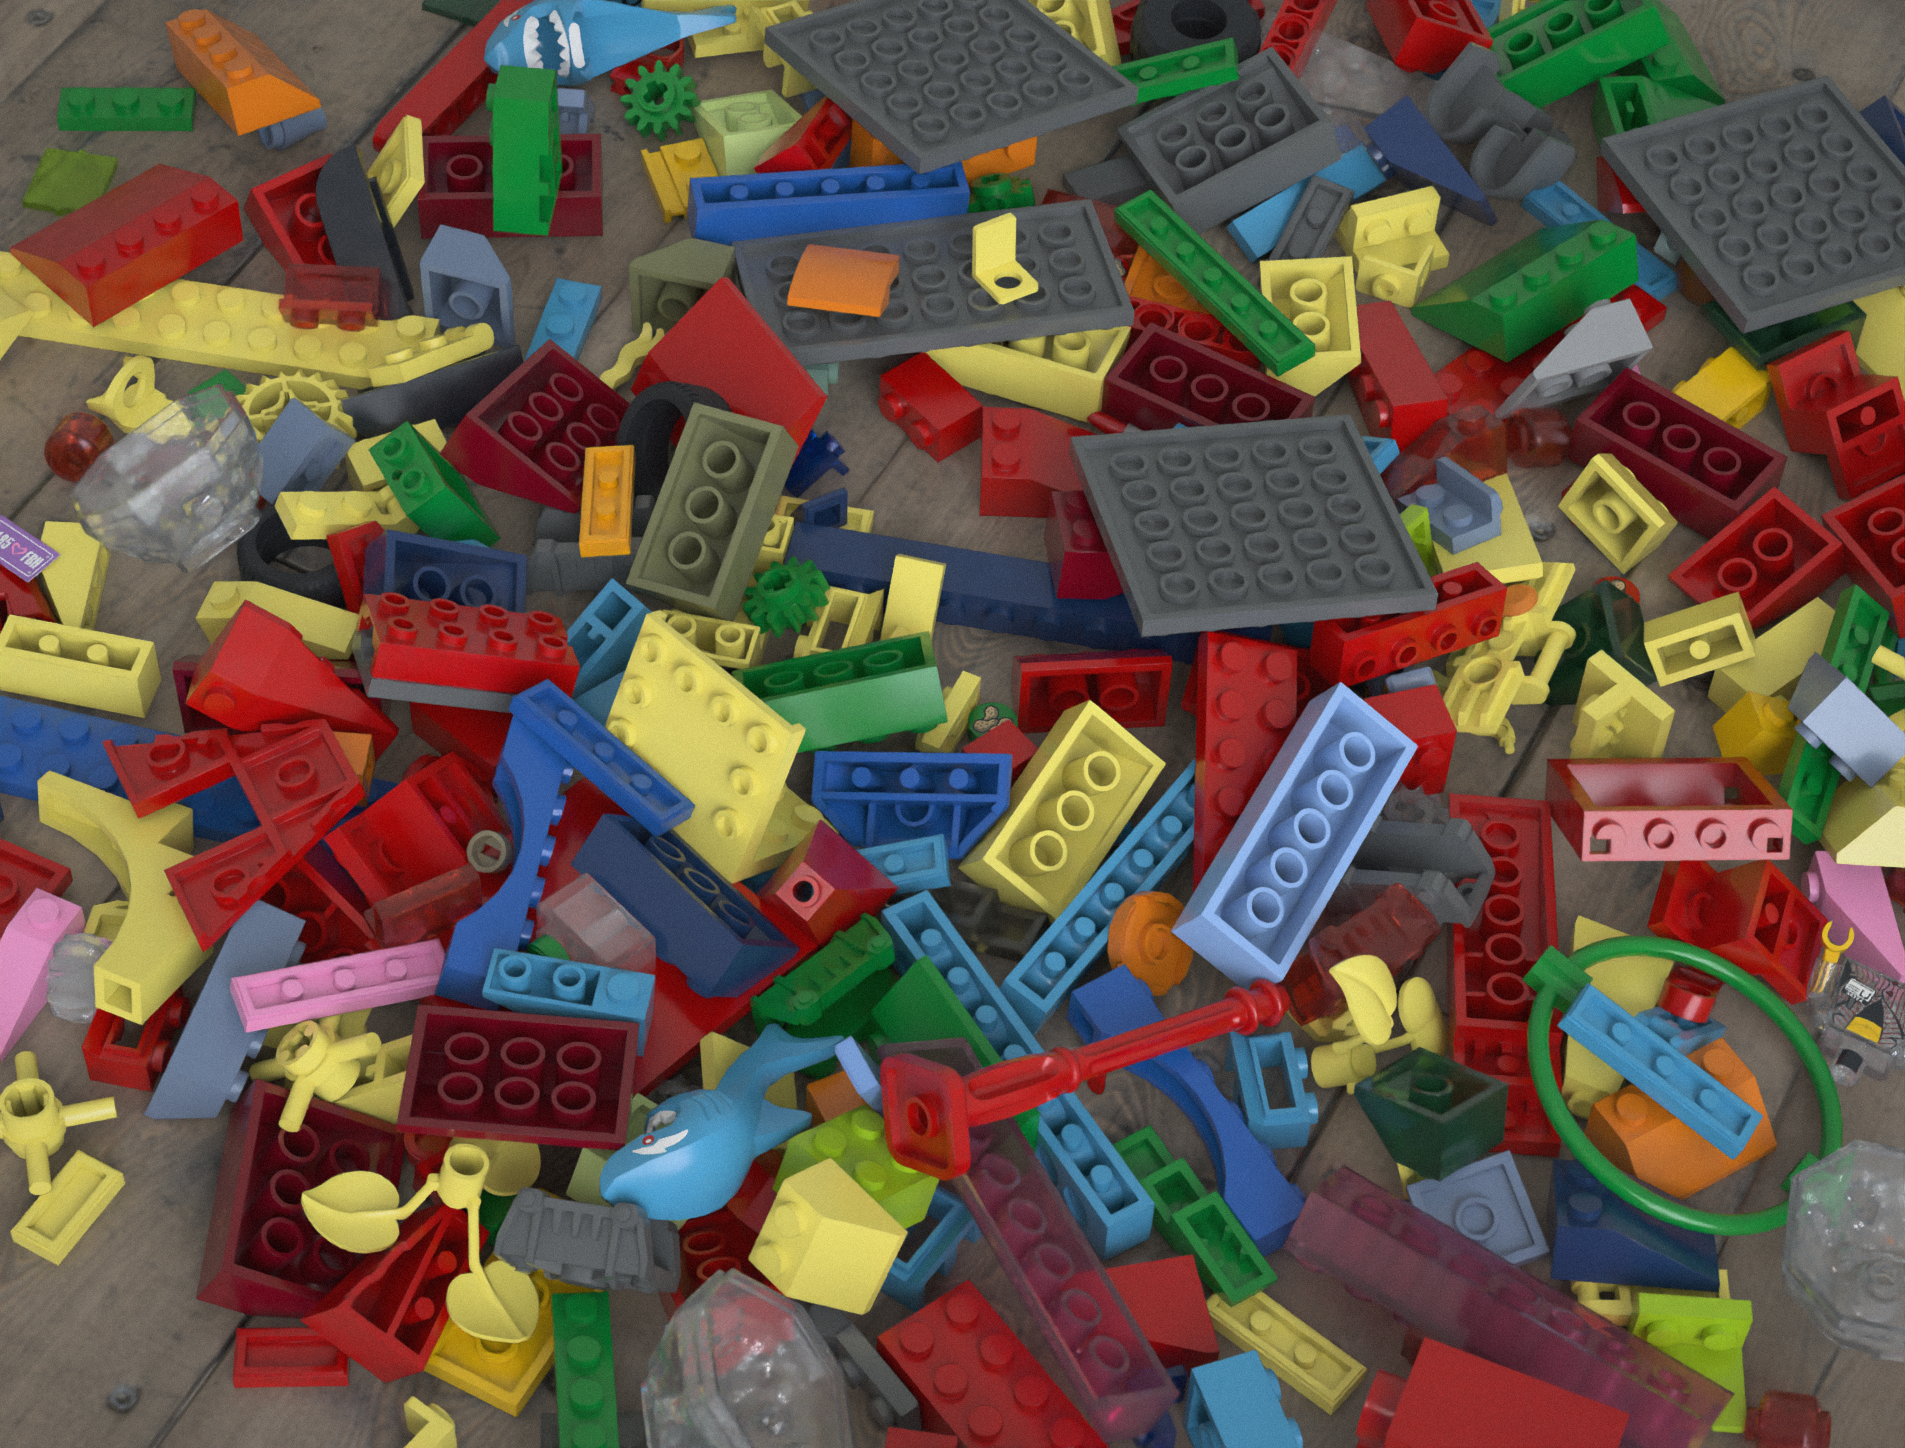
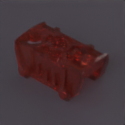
[1278,882,1442,1026]

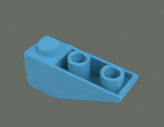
[482,948,655,1056]

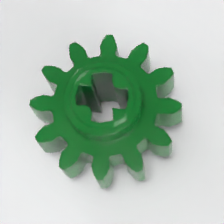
[620,60,701,142]
[967,173,1035,214]
[741,556,830,638]

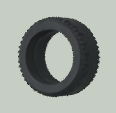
[617,381,732,501]
[237,502,347,610]

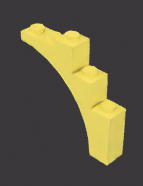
[37,770,214,1025]

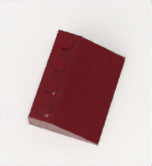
[439,339,630,514]
[396,1004,639,1151]
[196,1078,405,1319]

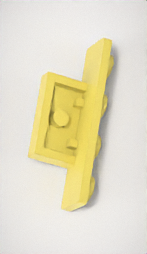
[641,0,809,58]

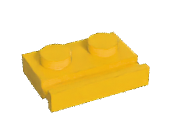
[641,138,718,223]

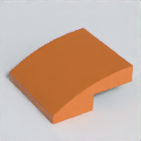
[787,244,900,317]

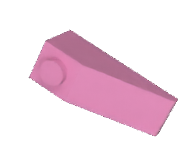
[1801,850,1905,1005]
[0,888,86,1062]

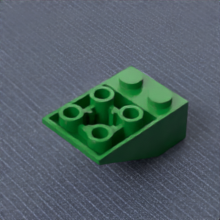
[1590,75,1719,147]

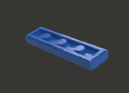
[508,679,695,838]

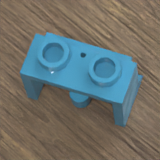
[1224,1031,1318,1150]
[880,1185,983,1312]

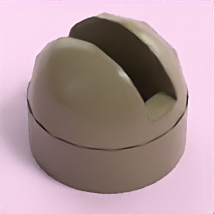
[467,830,514,874]

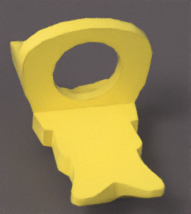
[86,355,213,449]

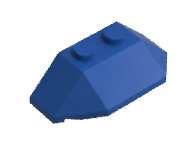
[811,751,1013,860]

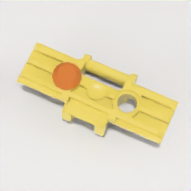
[1442,562,1576,734]

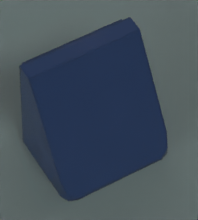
[790,487,848,528]

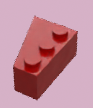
[300,1202,490,1383]

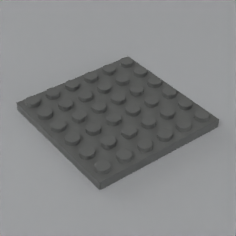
[764,0,1138,174]
[1599,76,1905,334]
[1069,414,1438,637]

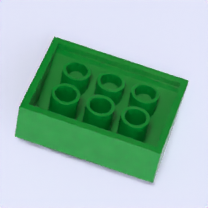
[1411,219,1639,362]

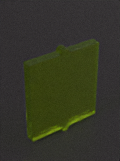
[22,148,119,216]

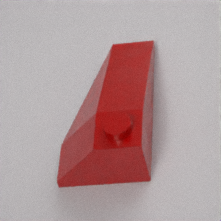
[185,599,399,763]
[259,842,386,964]

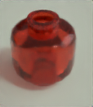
[1501,406,1573,469]
[44,412,115,483]
[1745,1390,1832,1448]

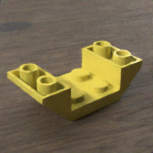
[663,514,794,669]

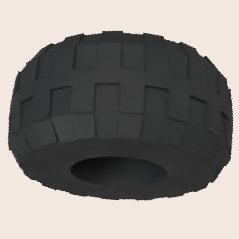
[1130,0,1262,99]

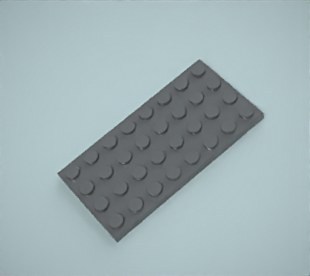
[731,199,1134,366]

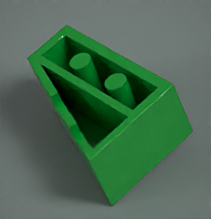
[486,65,563,236]

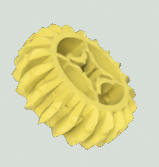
[227,369,357,469]

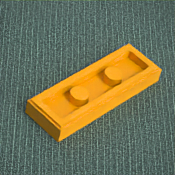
[579,445,636,557]

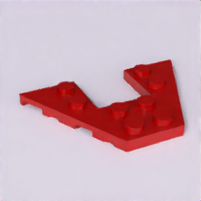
[102,718,365,952]

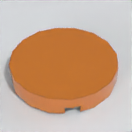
[1107,891,1194,996]

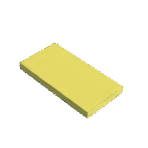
[1410,464,1543,584]

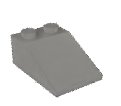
[1494,298,1653,421]

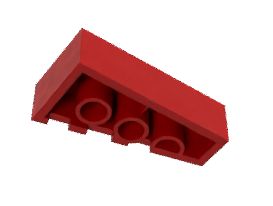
[1346,301,1448,485]

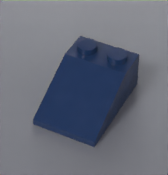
[1364,95,1498,227]
[363,529,527,613]
[1546,1159,1720,1292]

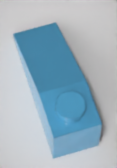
[566,578,652,700]

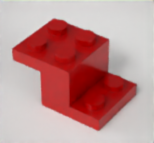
[1767,330,1905,499]
[324,751,511,924]
[1647,860,1828,1005]

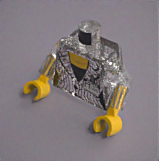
[1805,921,1905,1086]

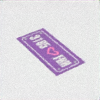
[0,515,61,582]

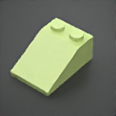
[689,90,802,176]

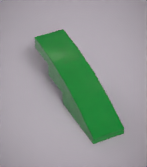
[1112,1125,1278,1308]

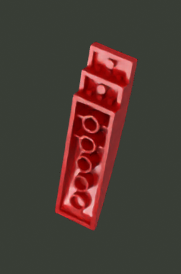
[1447,793,1563,1157]

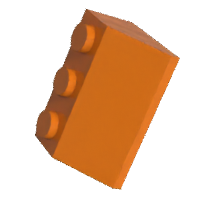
[1584,1037,1777,1200]

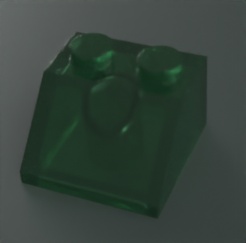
[1533,579,1657,705]
[1354,1047,1509,1182]

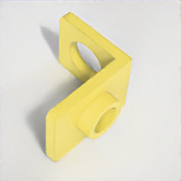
[972,213,1039,304]
[1356,243,1435,308]

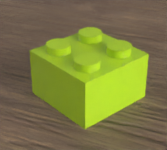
[772,1104,939,1229]

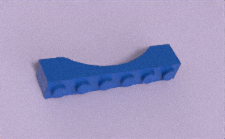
[434,715,574,1011]
[1066,964,1310,1257]

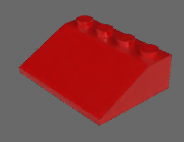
[10,163,244,327]
[630,277,828,467]

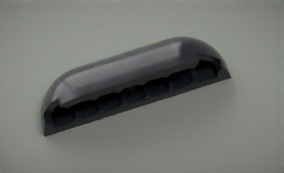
[316,144,414,320]
[340,345,523,438]

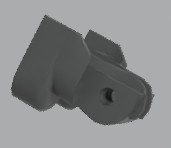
[1425,42,1578,202]

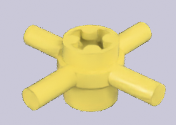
[249,1014,381,1132]
[0,1051,118,1195]

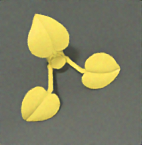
[1311,955,1448,1200]
[301,1137,541,1343]

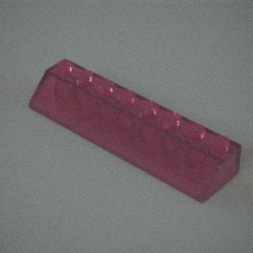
[876,1037,1180,1443]
[1283,1165,1735,1448]

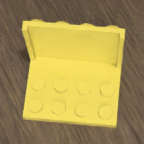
[605,610,839,884]

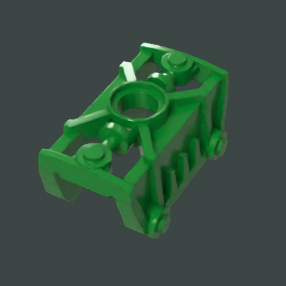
[750,912,898,1080]

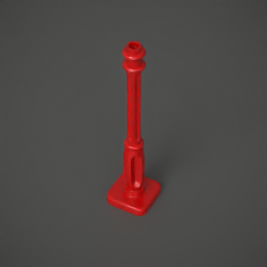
[880,979,1290,1181]

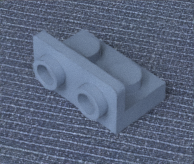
[1397,456,1503,555]

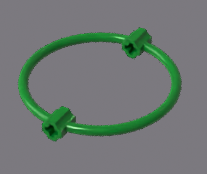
[1522,936,1853,1236]

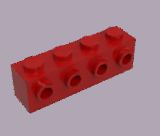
[1308,562,1507,687]

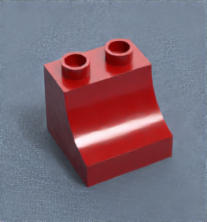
[1355,1337,1630,1448]

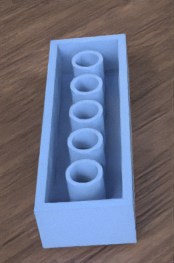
[1171,682,1418,990]

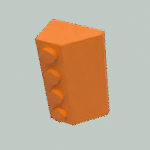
[165,9,321,136]

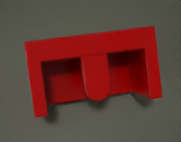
[81,985,190,1092]

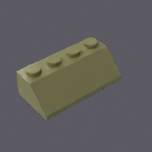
[625,402,799,622]

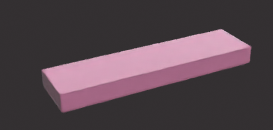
[230,938,445,1033]

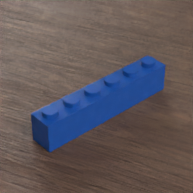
[687,161,970,246]

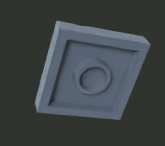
[1406,1150,1550,1293]

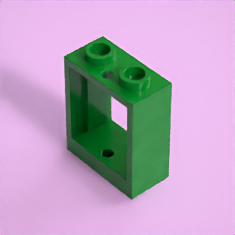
[368,421,501,547]

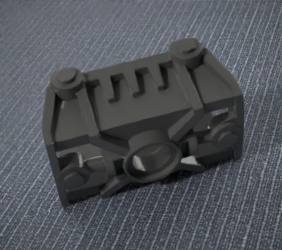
[526,495,656,596]
[1326,815,1496,927]
[493,1187,681,1294]

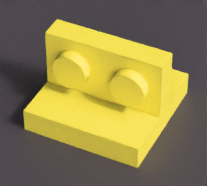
[1334,186,1450,274]
[1569,650,1675,758]

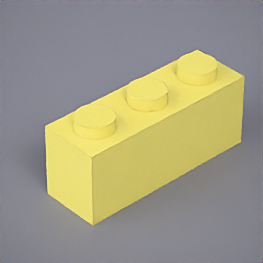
[1707,597,1835,713]
[0,615,161,718]

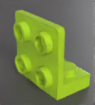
[1627,1293,1753,1433]

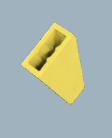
[1560,915,1675,1119]

